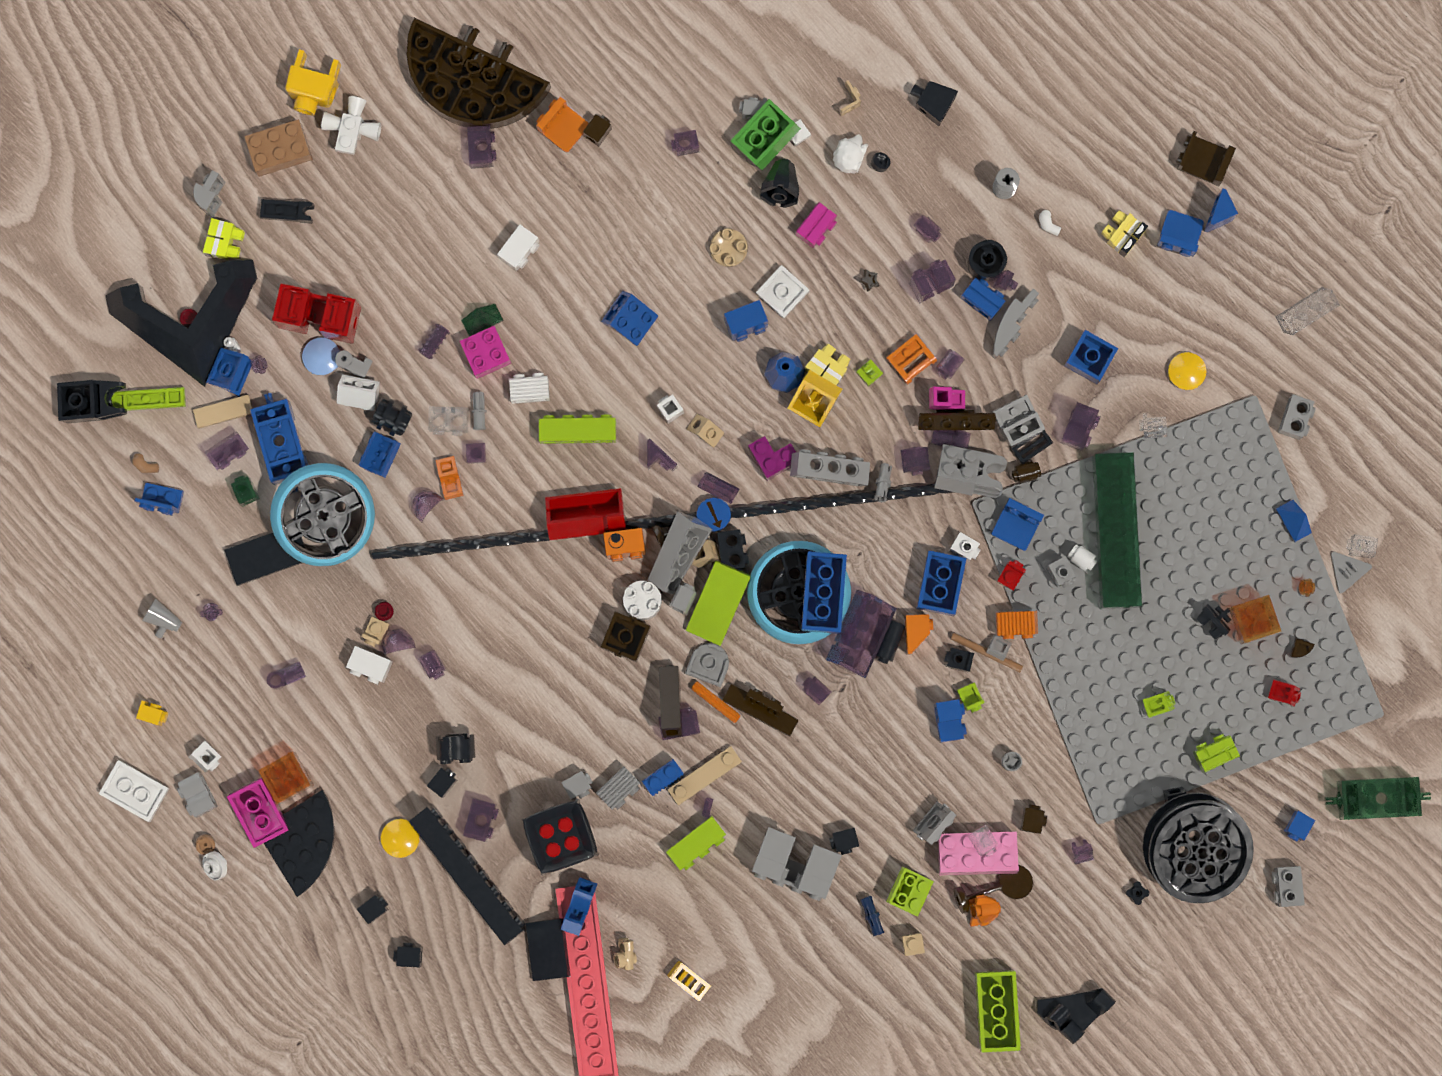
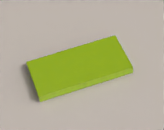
[685,560,751,646]

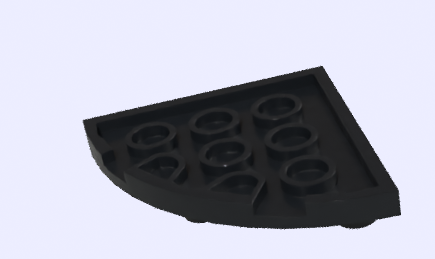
[264,790,335,897]

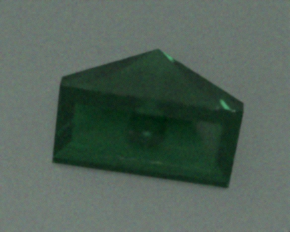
[461,304,504,337]

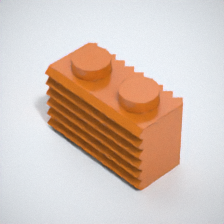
[996,611,1038,639]

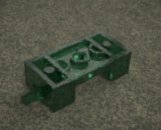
[1325,777,1431,820]

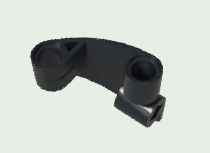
[1036,988,1116,1044]

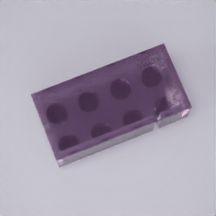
[826,590,897,679]

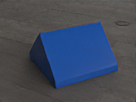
[1204,188,1238,233]

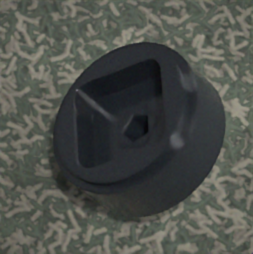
[871,152,891,172]

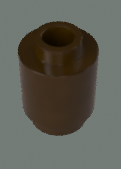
[1012,461,1041,484]

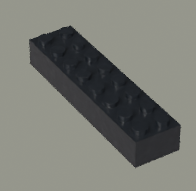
[409,807,526,945]

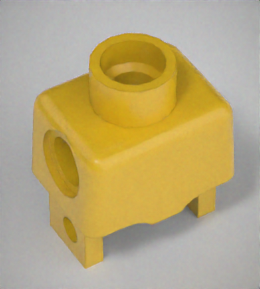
[285,49,341,116]

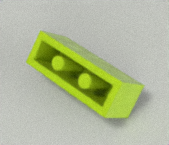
[666,816,726,871]

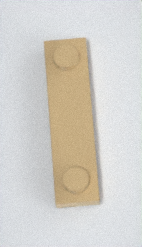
[667,746,742,806]

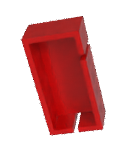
[545,488,626,540]

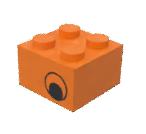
[603,528,646,562]

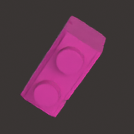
[795,202,837,248]

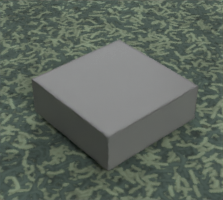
[986,635,1012,661]

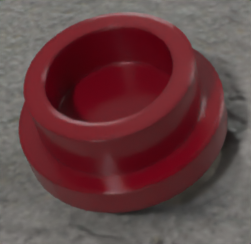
[179,308,198,327]
[374,602,394,621]

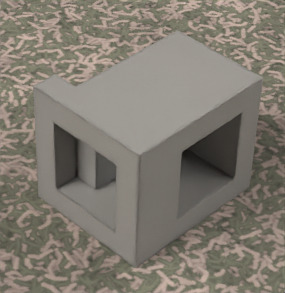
[739,97,767,119]

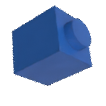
[1284,811,1316,842]

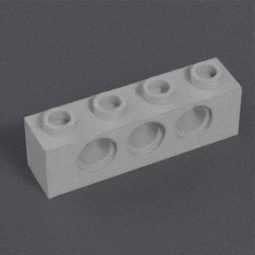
[790,449,870,487]

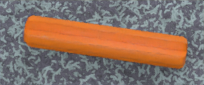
[691,682,741,723]

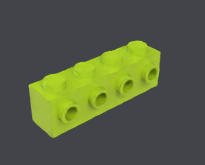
[539,414,617,444]

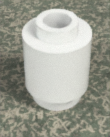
[1067,544,1097,572]

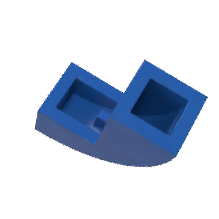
[561,877,597,936]

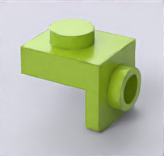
[957,682,985,713]

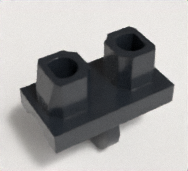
[1197,604,1232,639]

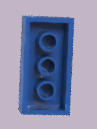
[801,552,847,634]

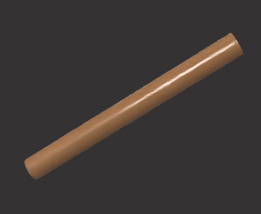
[951,633,1023,673]

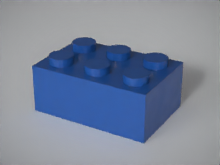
[916,551,967,617]

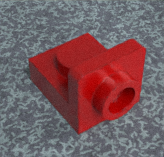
[996,560,1026,591]
[1268,680,1301,707]

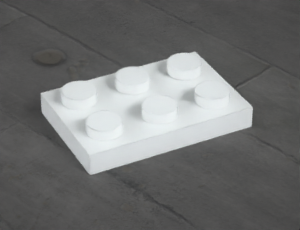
[99,760,170,822]

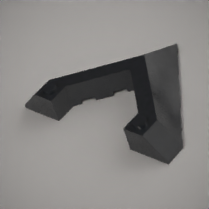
[105,260,258,387]

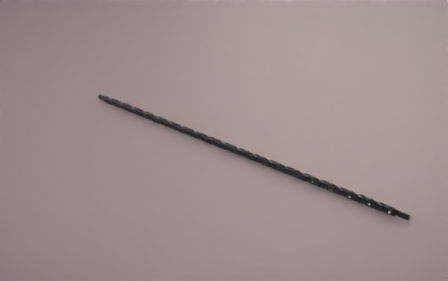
[372,483,956,560]

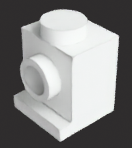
[189,741,221,772]

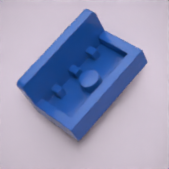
[359,431,401,478]

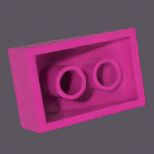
[227,776,289,848]

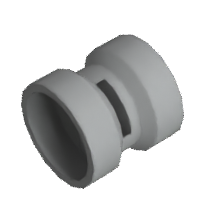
[1001,752,1022,771]

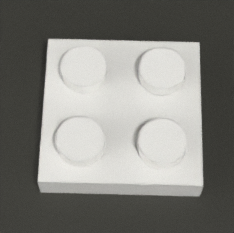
[756,265,810,319]

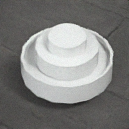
[202,851,227,880]

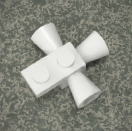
[321,96,381,155]

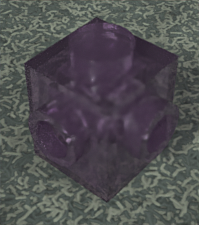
[901,447,930,476]

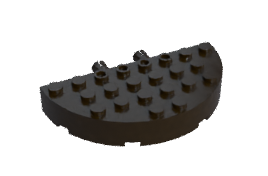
[406,17,551,129]

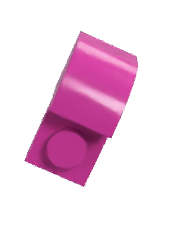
[929,386,965,410]

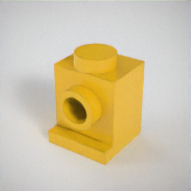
[136,700,168,726]

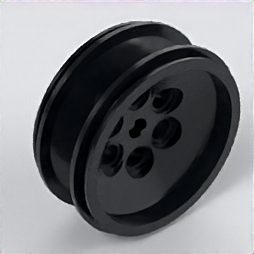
[1142,793,1254,903]

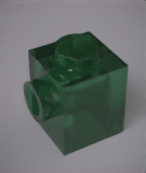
[230,475,260,507]

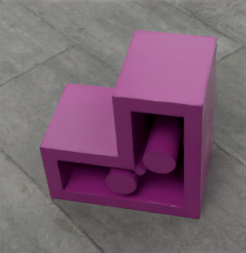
[748,436,797,481]

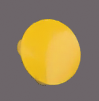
[1168,352,1207,390]
[381,819,420,858]

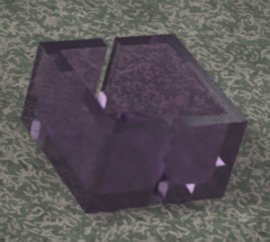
[909,259,956,304]

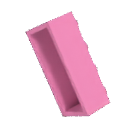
[938,832,1019,876]

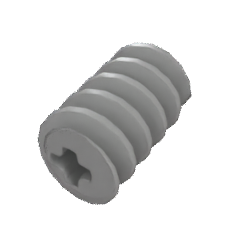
[992,168,1020,199]

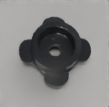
[1126,881,1150,905]

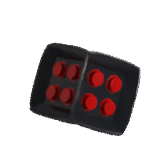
[522,799,599,876]

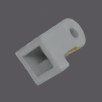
[335,350,373,379]

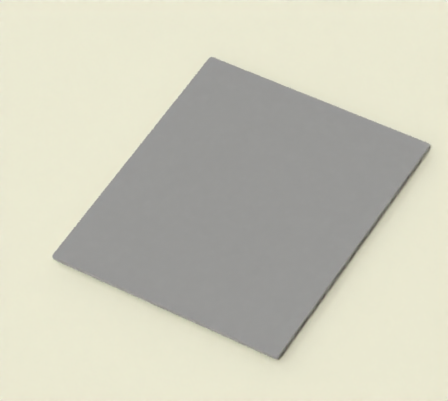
[972,396,1384,824]

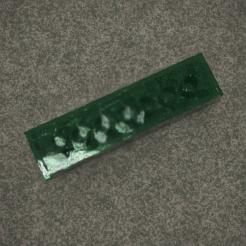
[1092,452,1142,609]

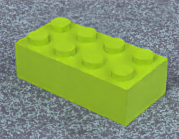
[975,970,1021,1053]

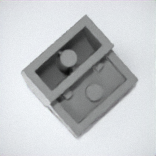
[194,170,226,218]
[992,395,1045,446]

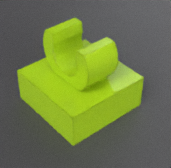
[856,359,883,387]

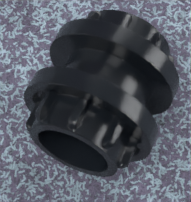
[371,398,412,436]

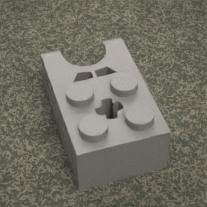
[935,444,1007,498]

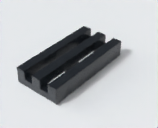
[1011,430,1053,464]

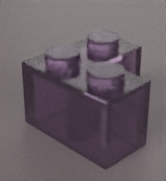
[1061,402,1101,451]

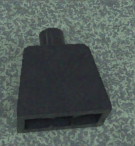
[910,81,958,126]

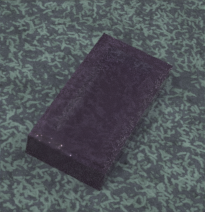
[698,472,740,504]

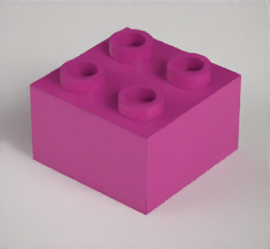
[460,326,511,379]

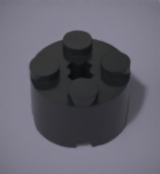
[967,240,1007,282]
[435,733,476,764]

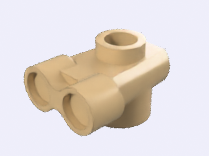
[614,938,637,970]

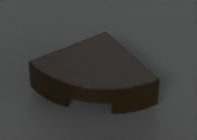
[1290,638,1315,658]

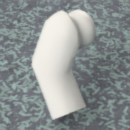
[1039,210,1061,236]
[223,337,241,353]

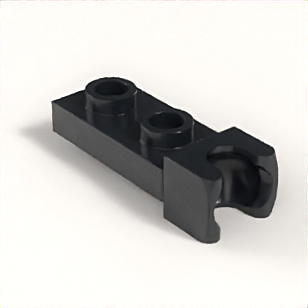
[260,199,315,224]

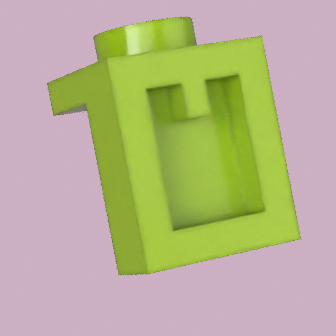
[1143,691,1175,718]

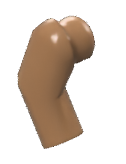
[132,453,159,473]

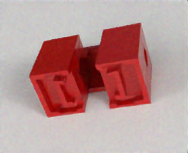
[272,283,361,344]

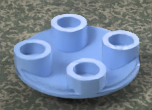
[302,338,340,375]

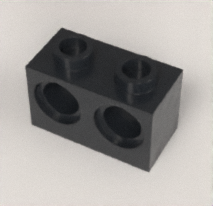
[717,529,749,570]

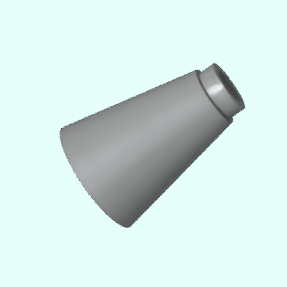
[142,598,182,638]

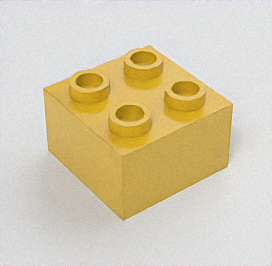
[787,370,843,427]

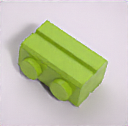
[1193,734,1240,773]

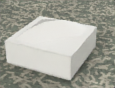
[791,120,811,147]

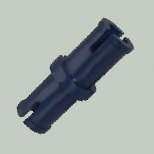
[860,896,885,937]

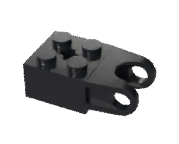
[57,380,127,424]

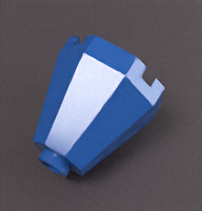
[764,352,805,393]

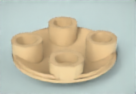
[710,228,748,267]

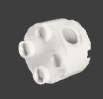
[623,581,662,621]

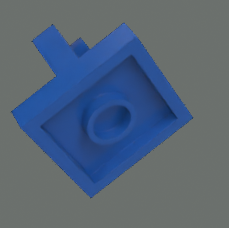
[206,348,254,396]

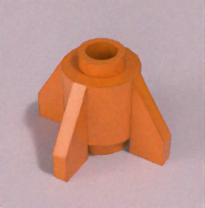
[968,895,1001,927]

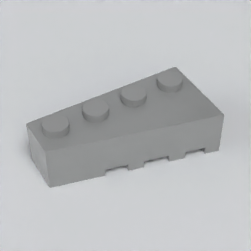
[648,511,712,594]

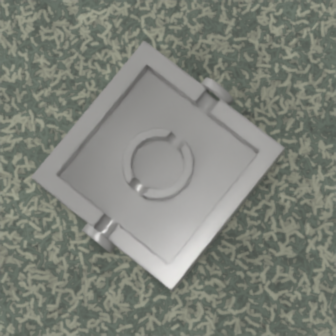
[913,801,956,845]

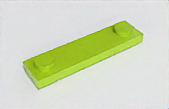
[112,387,186,411]

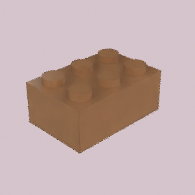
[244,119,313,177]

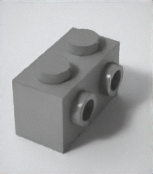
[1272,866,1305,907]

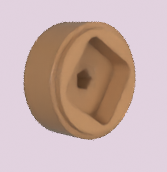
[196,834,215,855]

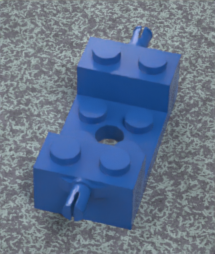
[250,393,308,493]

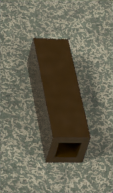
[659,665,683,738]

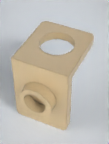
[840,80,861,116]
[687,414,724,448]

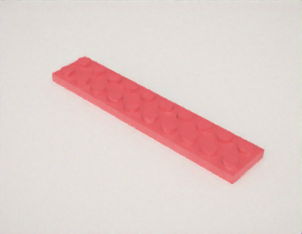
[555,886,619,1076]

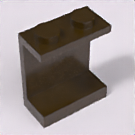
[1176,131,1236,187]

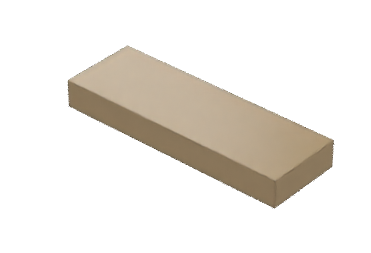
[193,395,253,429]

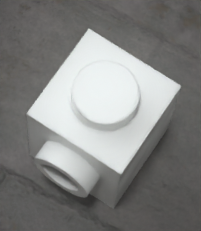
[657,394,684,424]
[949,532,981,562]

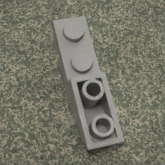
[992,289,1039,359]

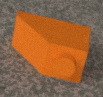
[905,614,933,655]

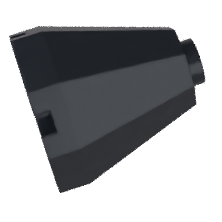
[760,158,800,208]

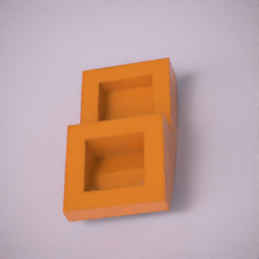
[435,456,464,500]

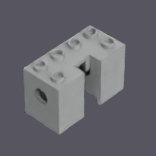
[752,827,842,901]

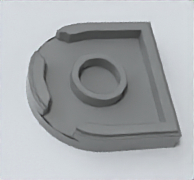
[685,643,729,688]

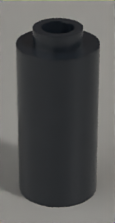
[874,619,906,664]

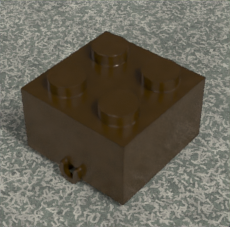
[600,612,651,663]

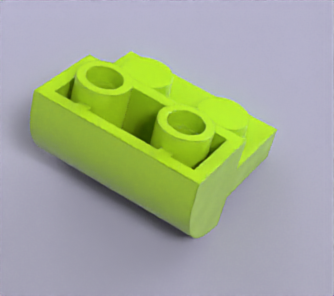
[886,867,934,917]

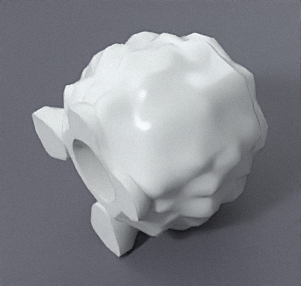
[833,134,868,174]

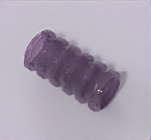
[418,324,450,359]

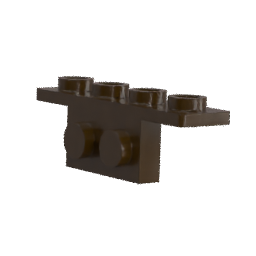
[918,410,996,430]
[723,684,798,737]

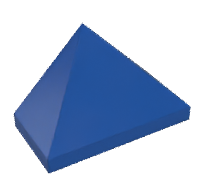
[1276,500,1312,543]

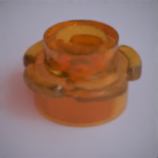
[1299,578,1315,597]

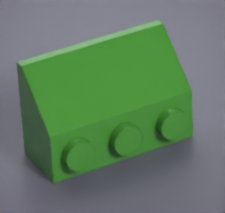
[731,99,801,170]

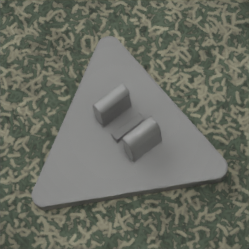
[1331,552,1372,593]

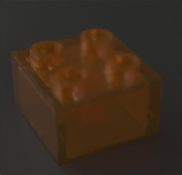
[1229,595,1282,645]
[258,751,314,805]

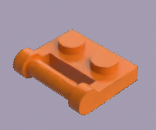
[886,334,937,385]

